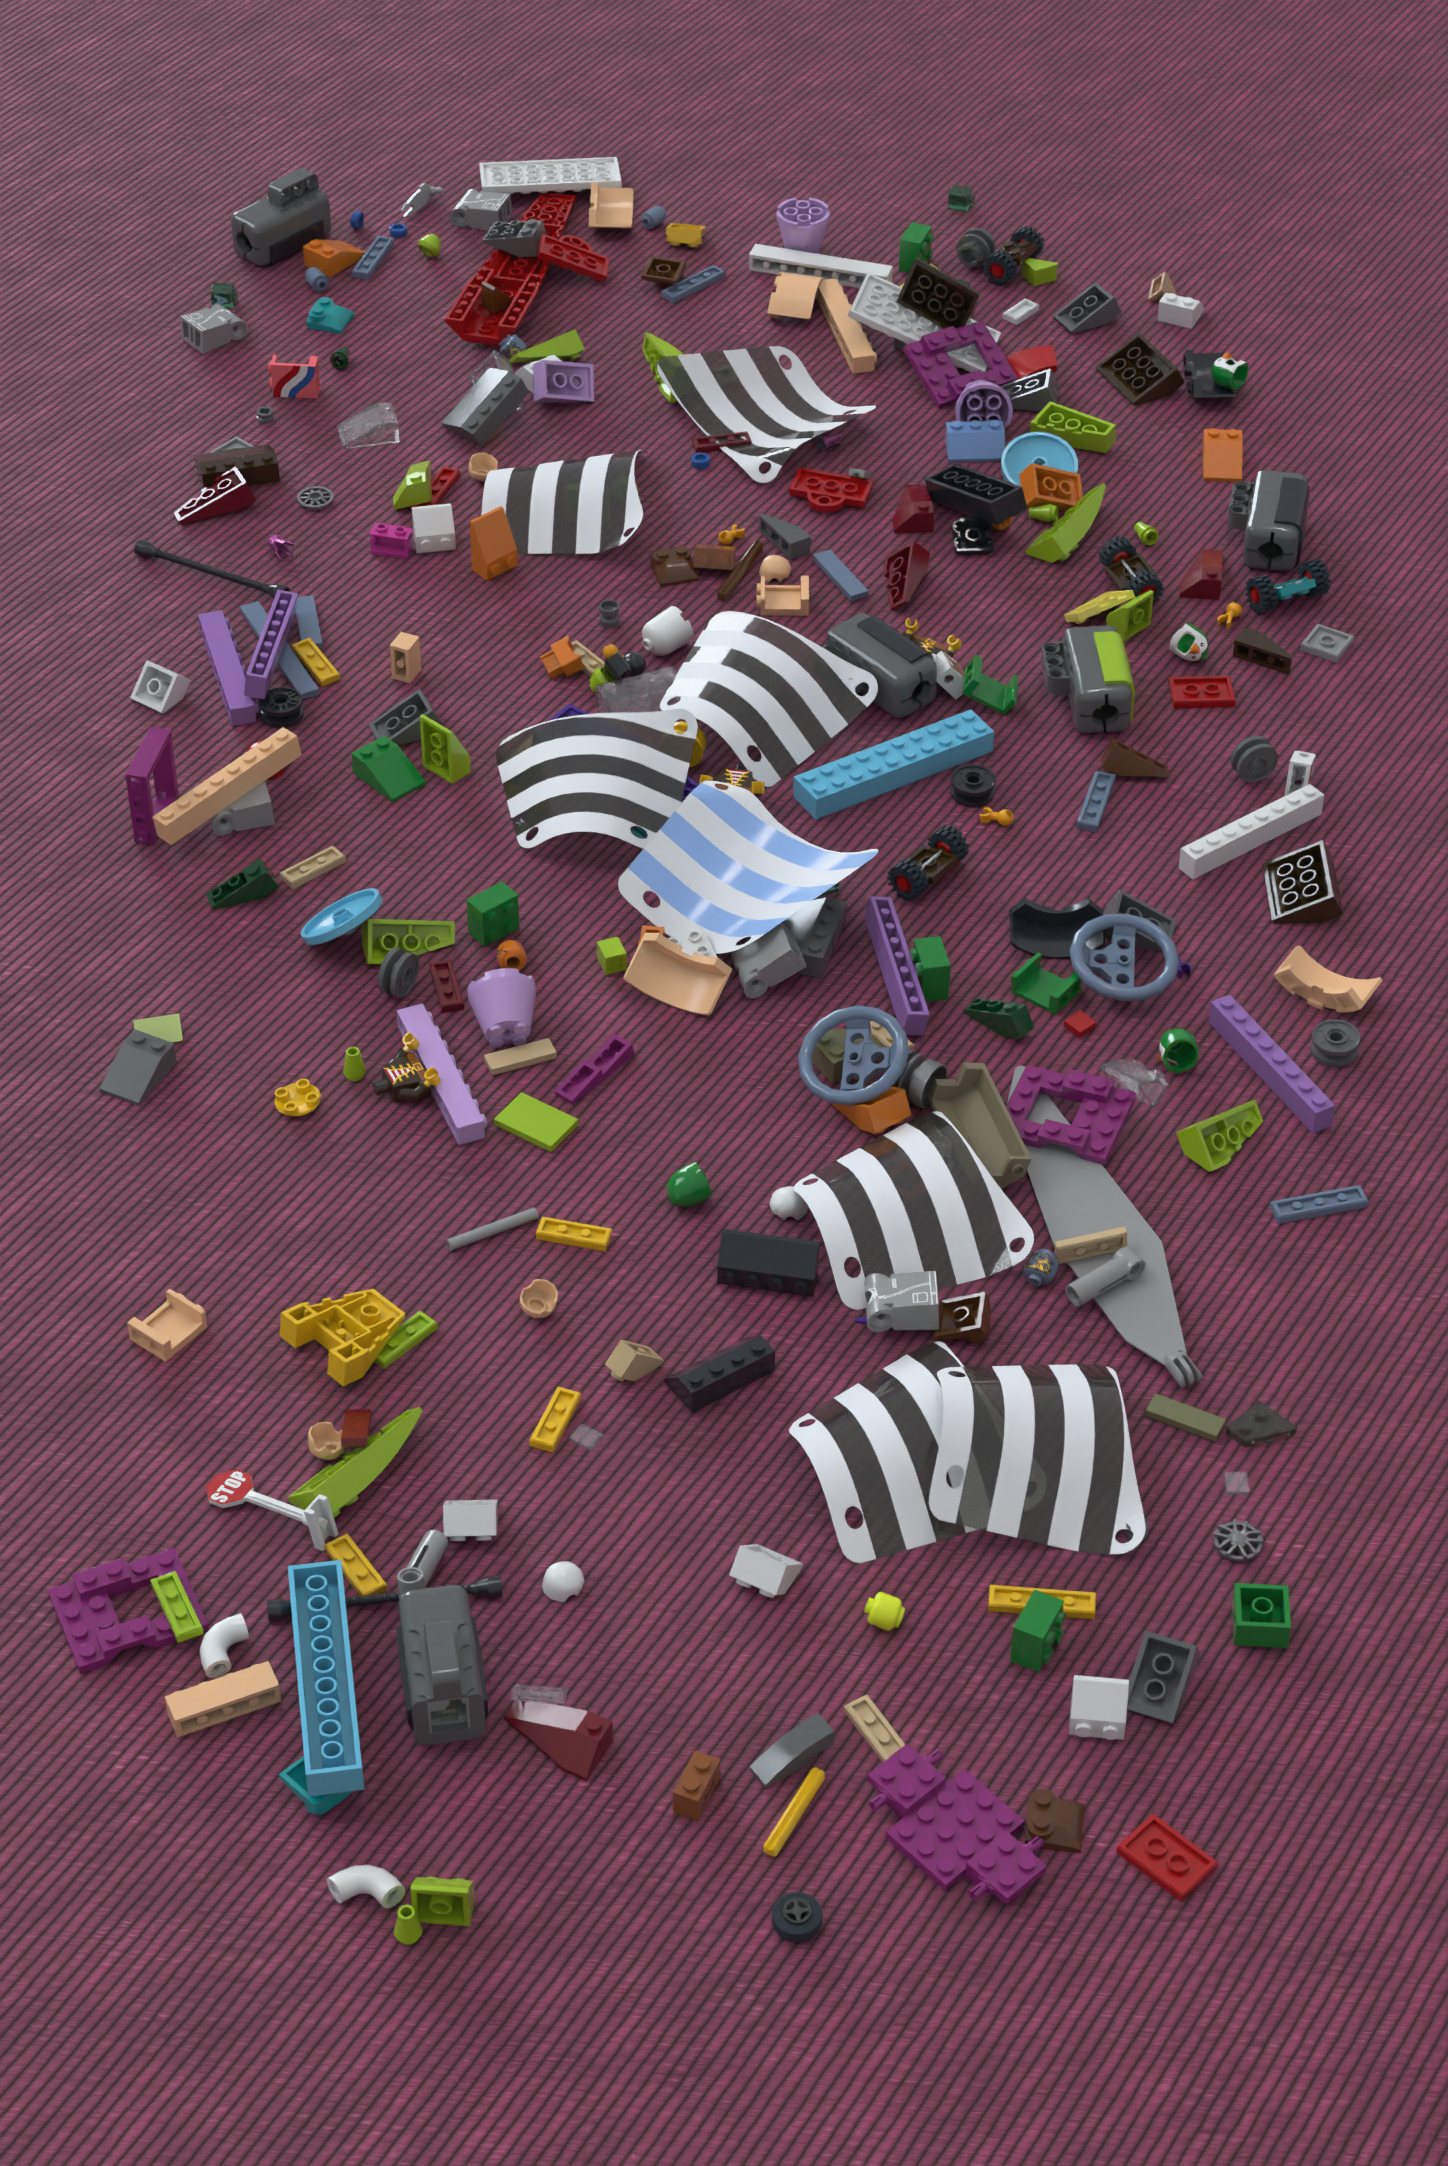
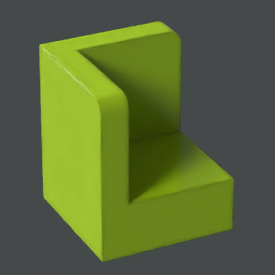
[597,937,627,975]

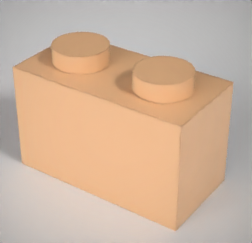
[390,632,421,683]

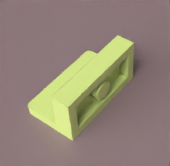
[133,1014,183,1042]

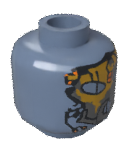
[499,334,527,360]
[1023,1249,1059,1286]

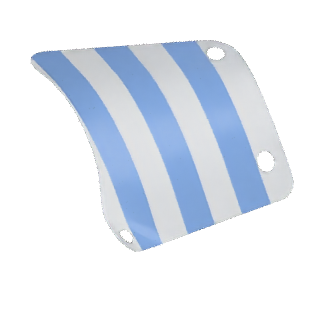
[618,781,879,954]

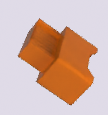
[540,636,585,679]

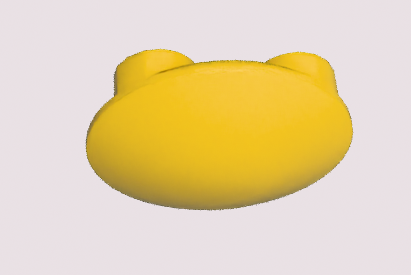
[274,1079,321,1116]

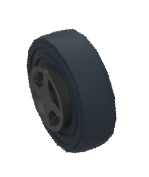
[772,1892,823,1942]

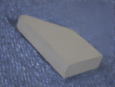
[848,468,872,479]

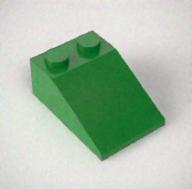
[351,735,426,803]

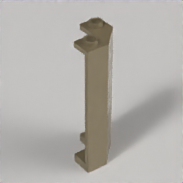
[927,1062,1032,1193]

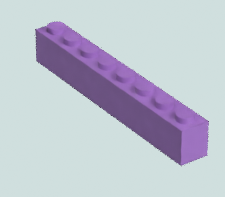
[244,590,298,699]
[198,610,259,726]
[864,896,930,1035]
[1208,994,1335,1133]

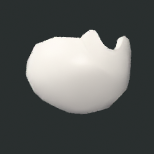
[769,1186,808,1220]
[542,1561,585,1602]

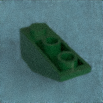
[206,858,279,910]
[963,998,1034,1039]

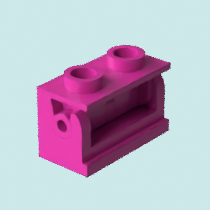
[369,523,414,559]

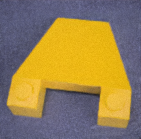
[279,1289,406,1387]

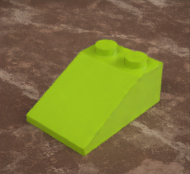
[420,714,471,784]

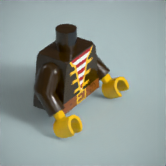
[904,618,962,658]
[699,765,765,797]
[372,1032,441,1103]

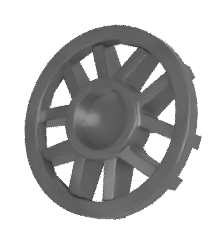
[297,486,334,511]
[1213,1519,1263,1562]

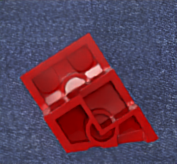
[1005,345,1057,380]

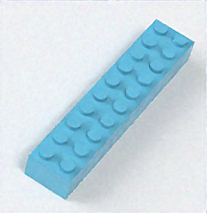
[793,709,994,819]
[288,1560,364,1796]

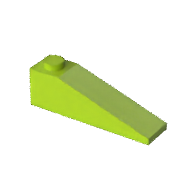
[509,329,585,363]
[393,461,432,510]
[362,919,455,964]
[1176,1100,1263,1172]

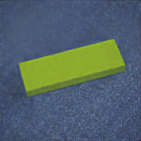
[374,1311,438,1369]
[150,1571,203,1643]

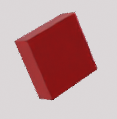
[1064,1011,1096,1038]

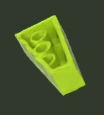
[1030,401,1116,453]

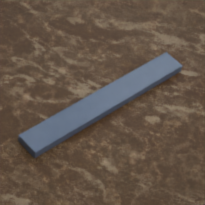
[240,601,319,700]

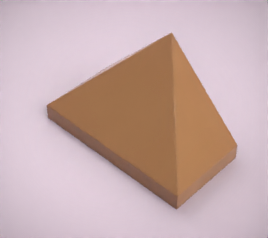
[1148,271,1177,302]

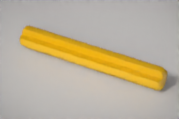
[763,1767,825,1857]

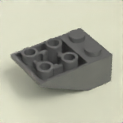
[483,219,546,257]

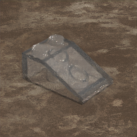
[337,402,399,449]
[1101,1059,1169,1108]

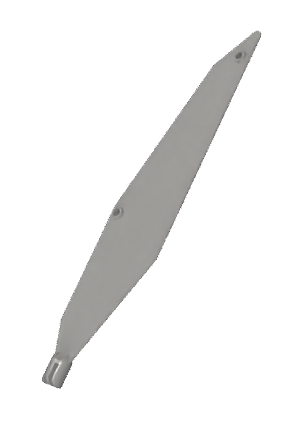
[1007,1066,1203,1388]

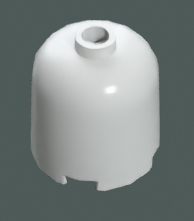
[642,606,694,656]

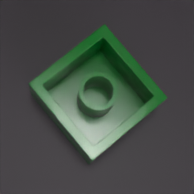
[899,222,934,273]
[466,882,520,947]
[910,936,951,1002]
[1232,1583,1291,1648]
[1010,1589,1066,1673]

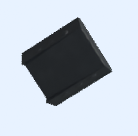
[951,518,994,555]

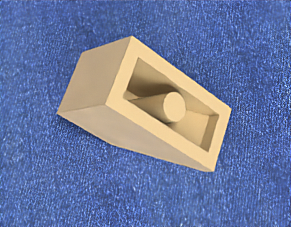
[605,1340,664,1382]

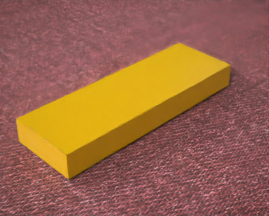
[292,637,340,687]
[536,1217,612,1251]
[529,1387,581,1453]
[325,1534,387,1597]

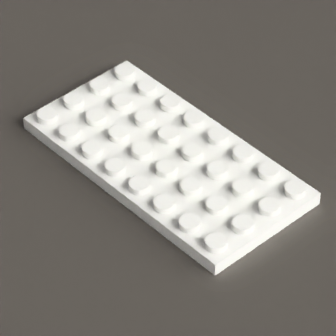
[479,157,622,194]
[848,272,1001,372]

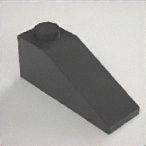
[759,514,812,560]

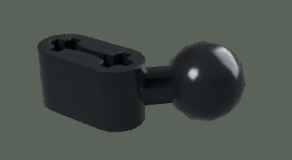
[604,652,646,685]

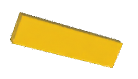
[988,1585,1096,1619]

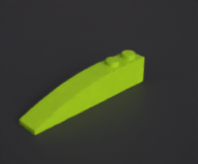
[642,332,695,403]
[1025,483,1106,563]
[287,1407,422,1518]

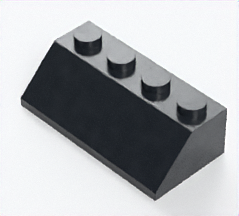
[717,1229,819,1297]
[664,1336,775,1413]

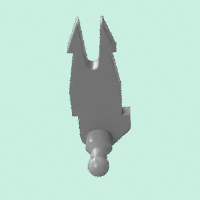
[400,183,443,217]

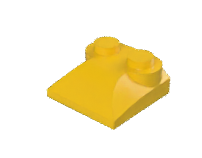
[666,223,706,247]

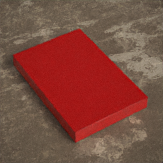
[1168,676,1236,708]
[1116,1814,1218,1902]

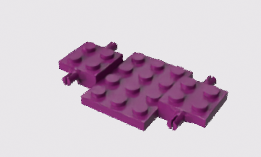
[867,1744,1047,1905]

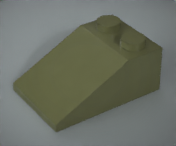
[812,1029,884,1084]

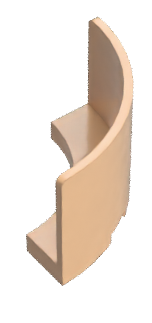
[589,183,633,229]
[768,272,824,319]
[624,933,732,1016]
[1274,946,1382,1012]

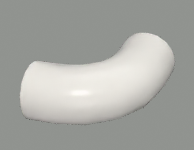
[200,1613,249,1678]
[327,1865,405,1908]

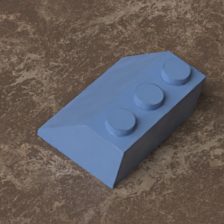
[945,420,1005,463]

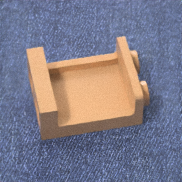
[757,576,809,616]
[127,1289,207,1362]

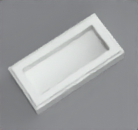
[1003,299,1039,325]

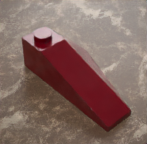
[174,466,256,524]
[892,484,934,533]
[883,541,930,611]
[1179,549,1222,600]
[504,1697,613,1781]

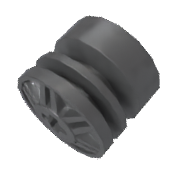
[893,1049,947,1109]

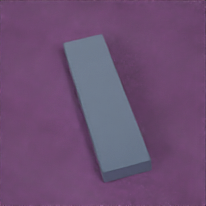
[352,236,394,280]
[661,265,726,304]
[813,549,868,602]
[296,595,323,649]
[1076,771,1116,832]
[1269,1185,1369,1224]

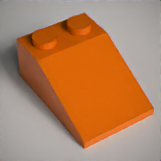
[303,239,365,277]
[1202,428,1243,482]
[1019,463,1083,511]
[470,506,518,581]
[831,1081,911,1134]

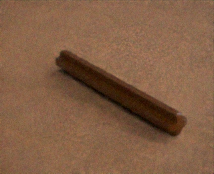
[717,540,764,601]

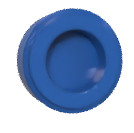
[350,210,365,229]
[389,223,407,238]
[691,453,710,469]

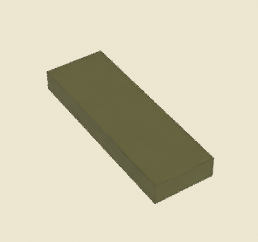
[1145,1393,1226,1442]

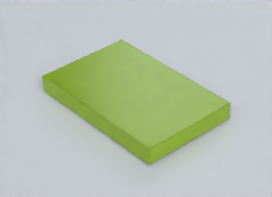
[494,1092,579,1152]

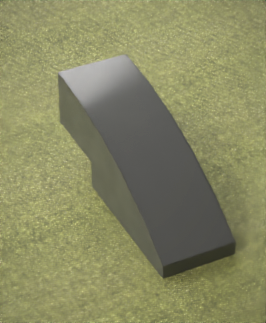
[750,1713,834,1789]

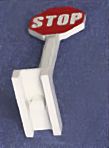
[206,1469,338,1551]

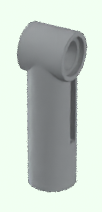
[1065,1247,1146,1307]
[397,1530,448,1599]

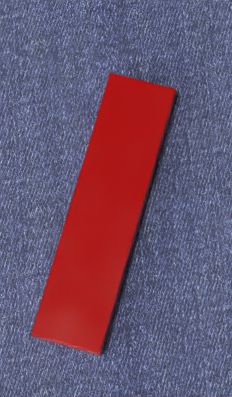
[411,466,460,513]

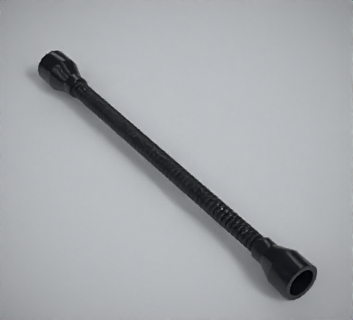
[134,540,290,599]
[267,1575,502,1621]

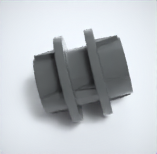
[957,228,995,268]

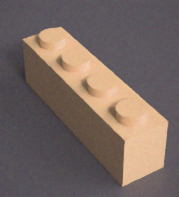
[165,1661,281,1737]

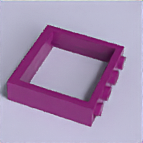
[125,727,179,845]

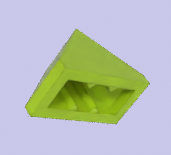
[1021,258,1058,286]

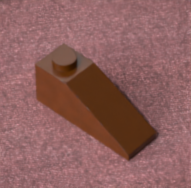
[1100,739,1170,777]

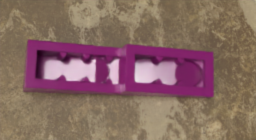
[555,1034,635,1104]

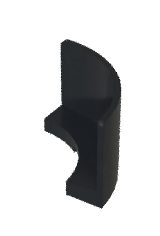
[1183,350,1239,399]
[1009,898,1105,959]

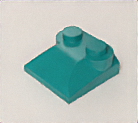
[307,297,354,334]
[279,1756,352,1815]

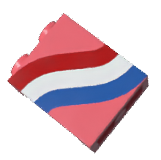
[268,354,321,399]

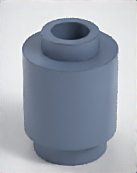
[641,206,666,229]
[305,267,329,292]

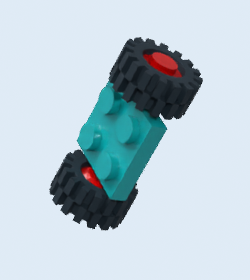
[1245,559,1331,614]

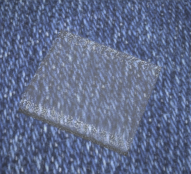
[569,1424,603,1450]
[1224,1472,1249,1494]

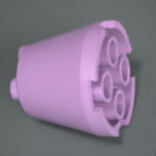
[777,198,830,254]
[955,380,1013,429]
[467,968,536,1048]

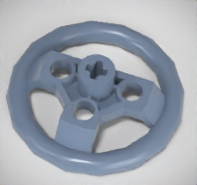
[1069,913,1179,1001]
[798,1005,909,1106]

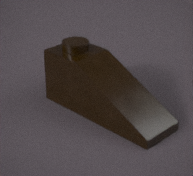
[1233,627,1293,675]

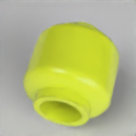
[864,1592,905,1631]

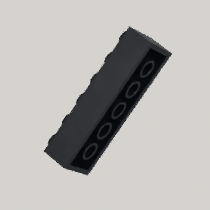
[924,463,1027,525]

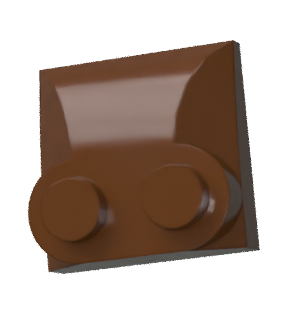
[641,256,686,285]
[650,546,699,587]
[934,1292,992,1343]
[1025,1789,1084,1853]

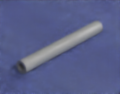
[446,1208,539,1251]

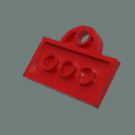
[537,234,609,282]
[789,468,874,513]

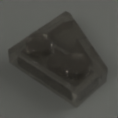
[1226,1401,1297,1447]

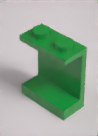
[962,654,1019,715]
[1011,953,1082,1015]

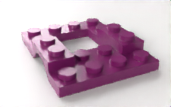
[903,320,1018,408]
[1006,1065,1137,1165]
[48,1548,209,1674]

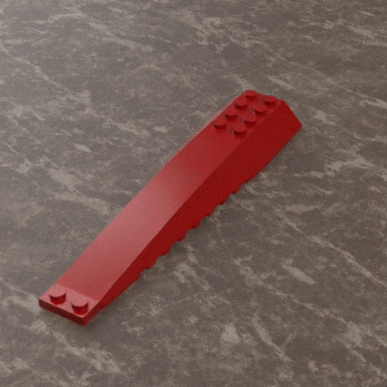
[445,192,576,346]

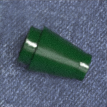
[330,347,350,369]

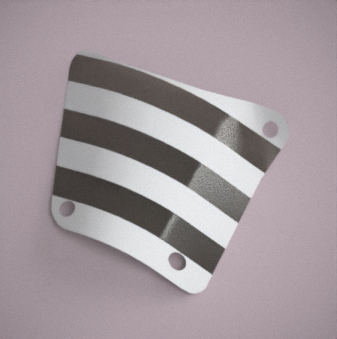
[657,346,876,483]
[482,450,648,554]
[660,611,878,787]
[496,708,698,849]
[794,1111,1034,1310]
[789,1341,1047,1563]
[929,1364,1146,1554]

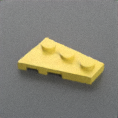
[1064,590,1135,624]

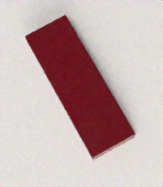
[692,431,752,453]
[429,960,464,1013]
[341,1409,371,1448]

